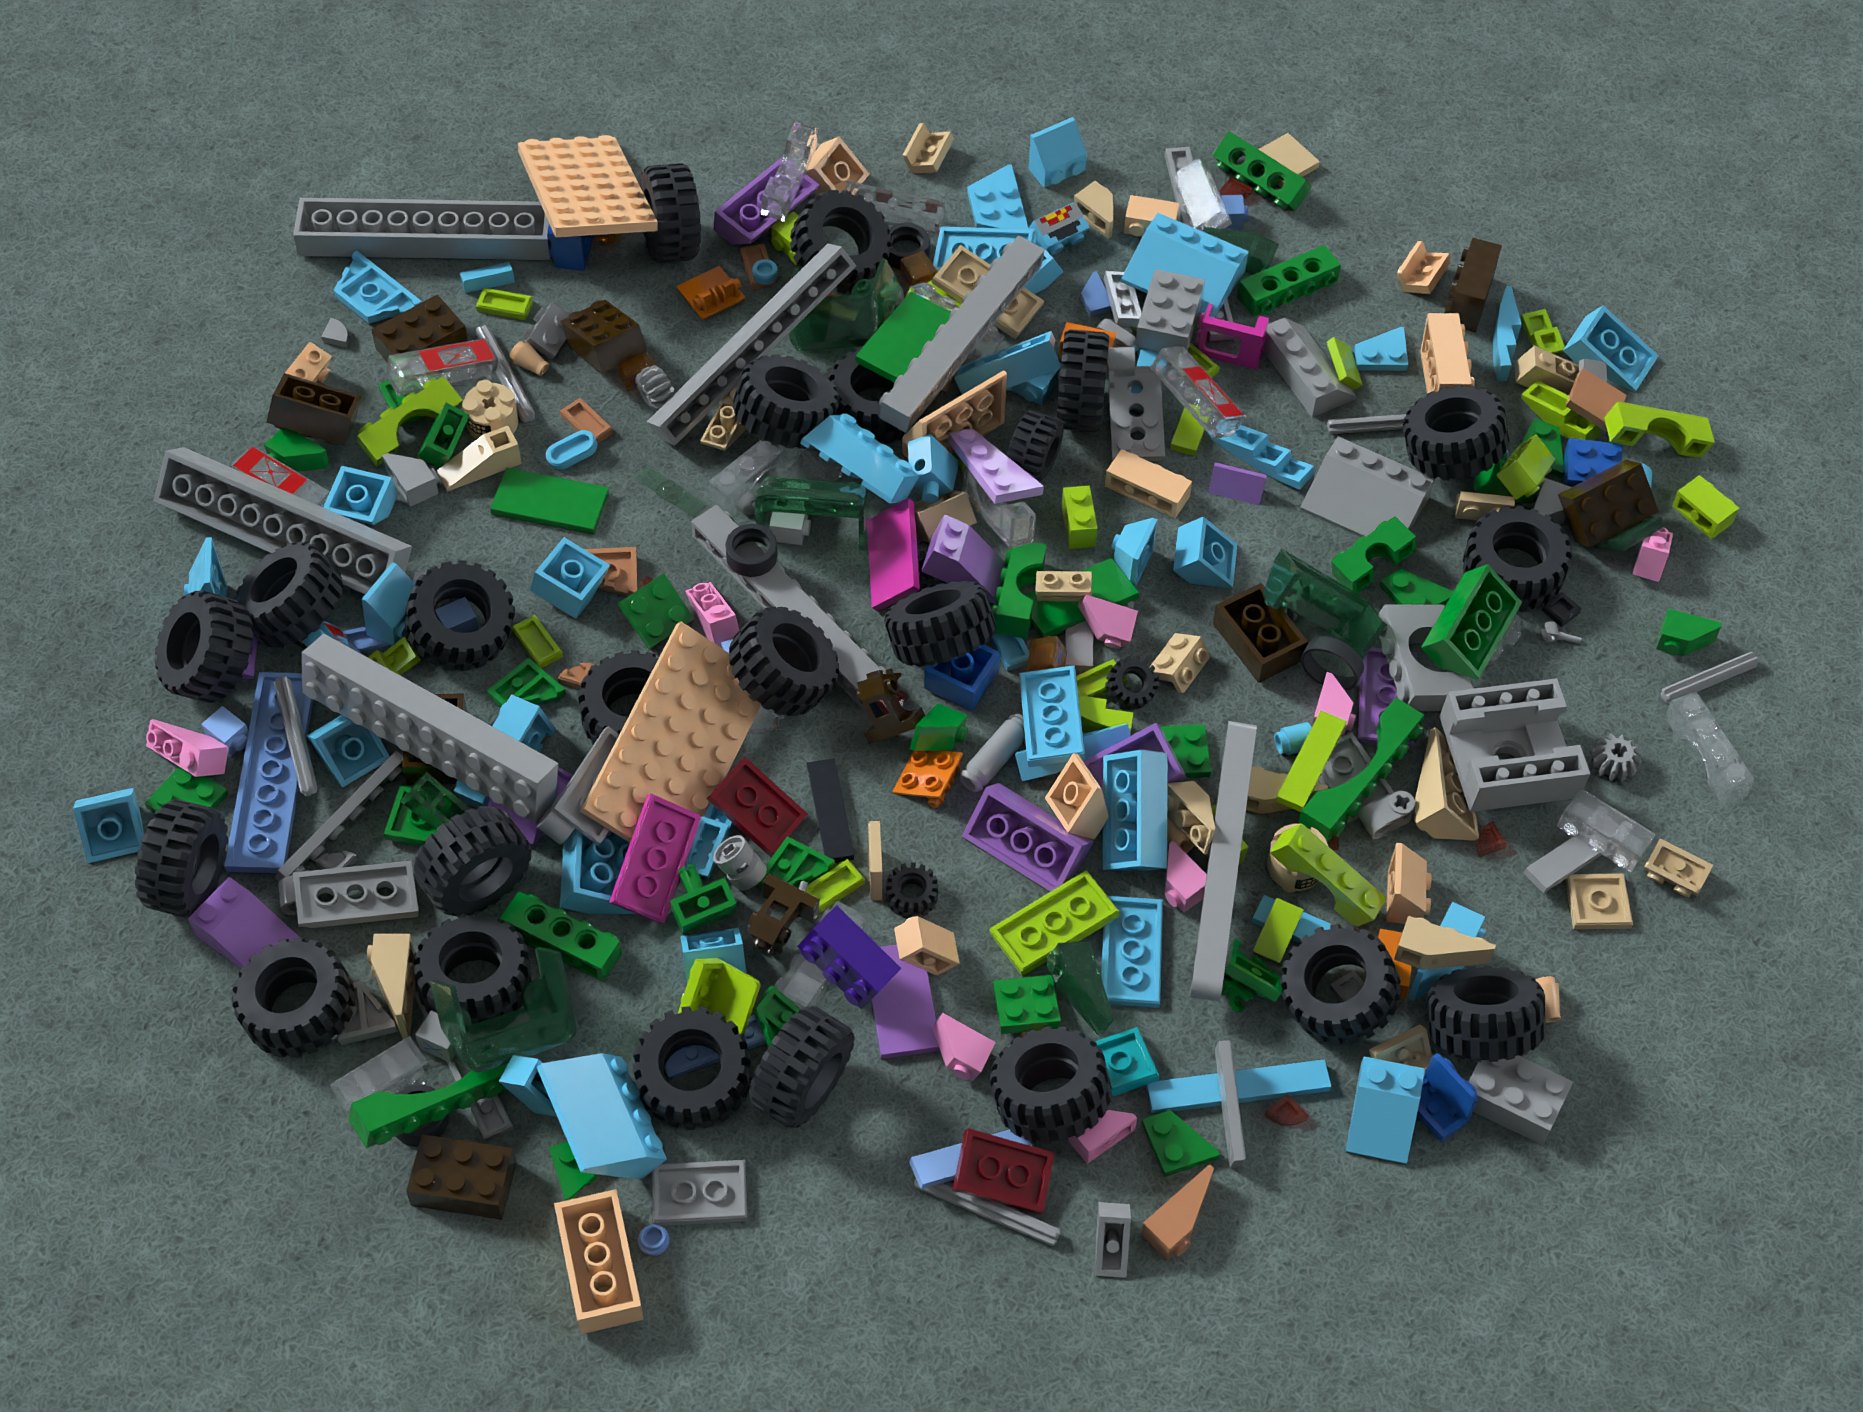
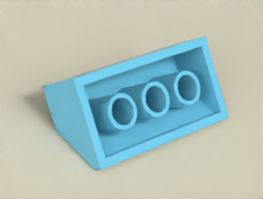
[1103,750,1168,871]

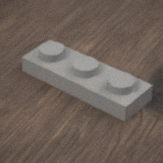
[1104,271,1141,328]

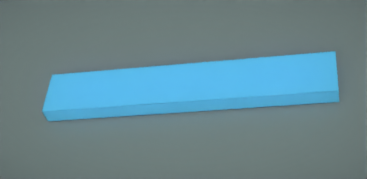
[1146,1059,1331,1114]

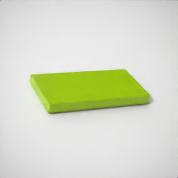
[989,870,1120,976]

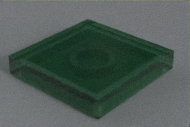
[1592,516,1664,551]

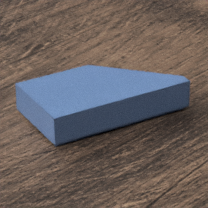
[1081,271,1112,317]

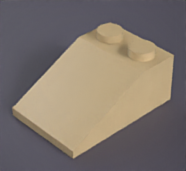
[367,934,416,1042]

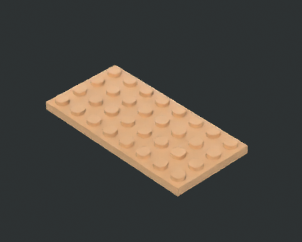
[518,135,658,237]
[580,621,761,843]

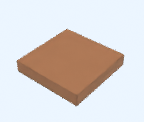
[1565,368,1627,432]

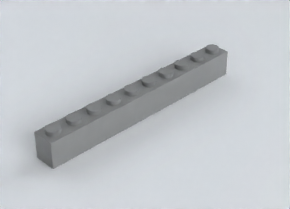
[879,235,1045,433]
[647,244,856,445]
[691,505,886,709]

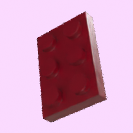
[706,756,808,857]
[952,1128,1055,1214]

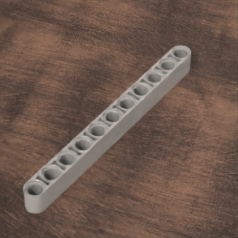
[1190,721,1257,1002]

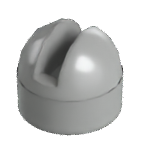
[736,491,760,515]

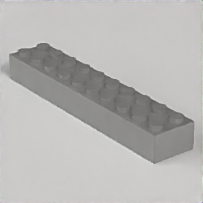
[293,198,551,260]
[153,447,412,594]
[302,634,558,823]

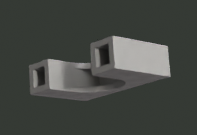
[1374,605,1473,711]

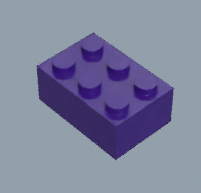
[797,905,902,1009]

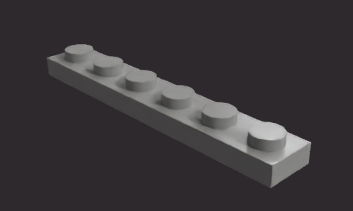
[275,750,403,881]

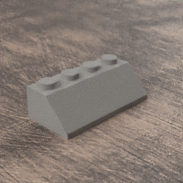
[1263,318,1357,417]

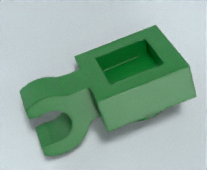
[1221,973,1254,1012]

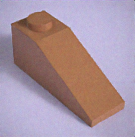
[1141,1164,1214,1261]

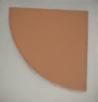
[558,663,594,689]

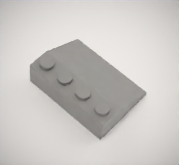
[1300,437,1434,537]

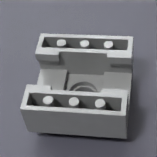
[1439,678,1590,812]

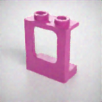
[1195,303,1269,370]

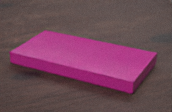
[867,498,920,611]
[609,794,702,924]

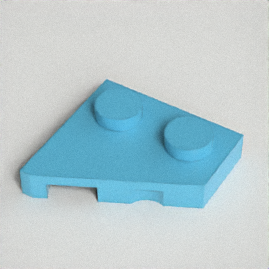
[1354,327,1408,371]

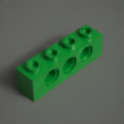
[1212,131,1312,211]
[1237,245,1341,317]
[500,892,622,982]

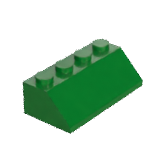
[1421,564,1522,680]

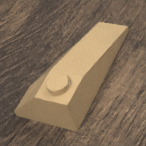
[1414,727,1479,840]

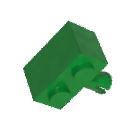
[670,864,737,935]

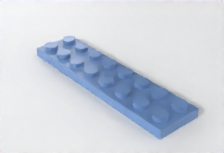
[225,672,314,873]

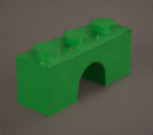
[1331,516,1416,596]

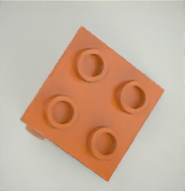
[676,266,746,320]
[892,751,963,808]

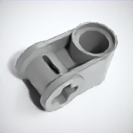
[1357,791,1415,840]

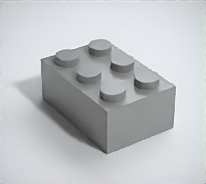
[1136,269,1205,357]
[1469,1056,1573,1145]

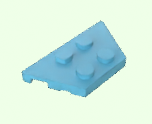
[967,164,1028,229]
[333,250,422,324]

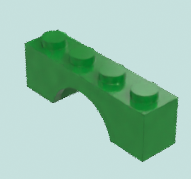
[992,539,1047,639]

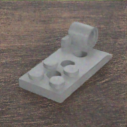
[1108,347,1165,462]
[536,726,619,845]
[278,861,419,928]

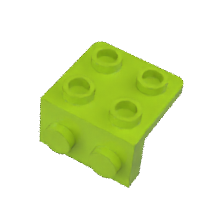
[678,958,760,1035]

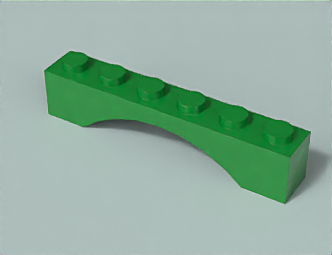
[1298,697,1424,843]
[349,1034,531,1149]

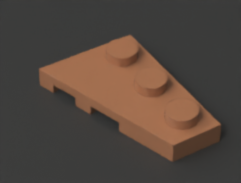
[585,547,638,596]

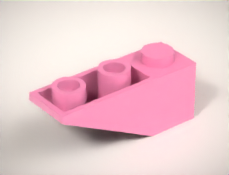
[685,582,739,648]
[146,719,229,777]

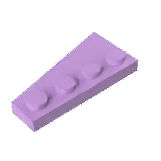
[948,429,1044,504]

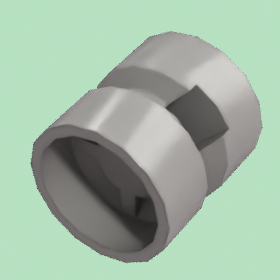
[713,835,767,891]

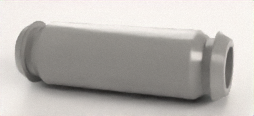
[959,714,1025,792]

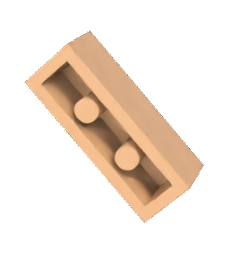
[1105,449,1192,518]

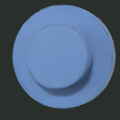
[638,1224,669,1256]

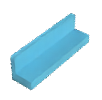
[954,331,1061,395]

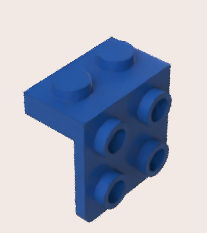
[1417,1053,1478,1143]

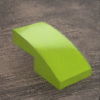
[1520,309,1565,354]
[368,637,421,675]

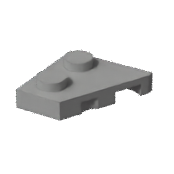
[338,981,398,1045]

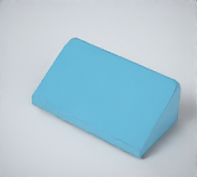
[460,262,515,293]

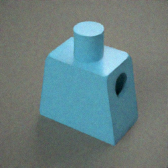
[908,434,959,503]

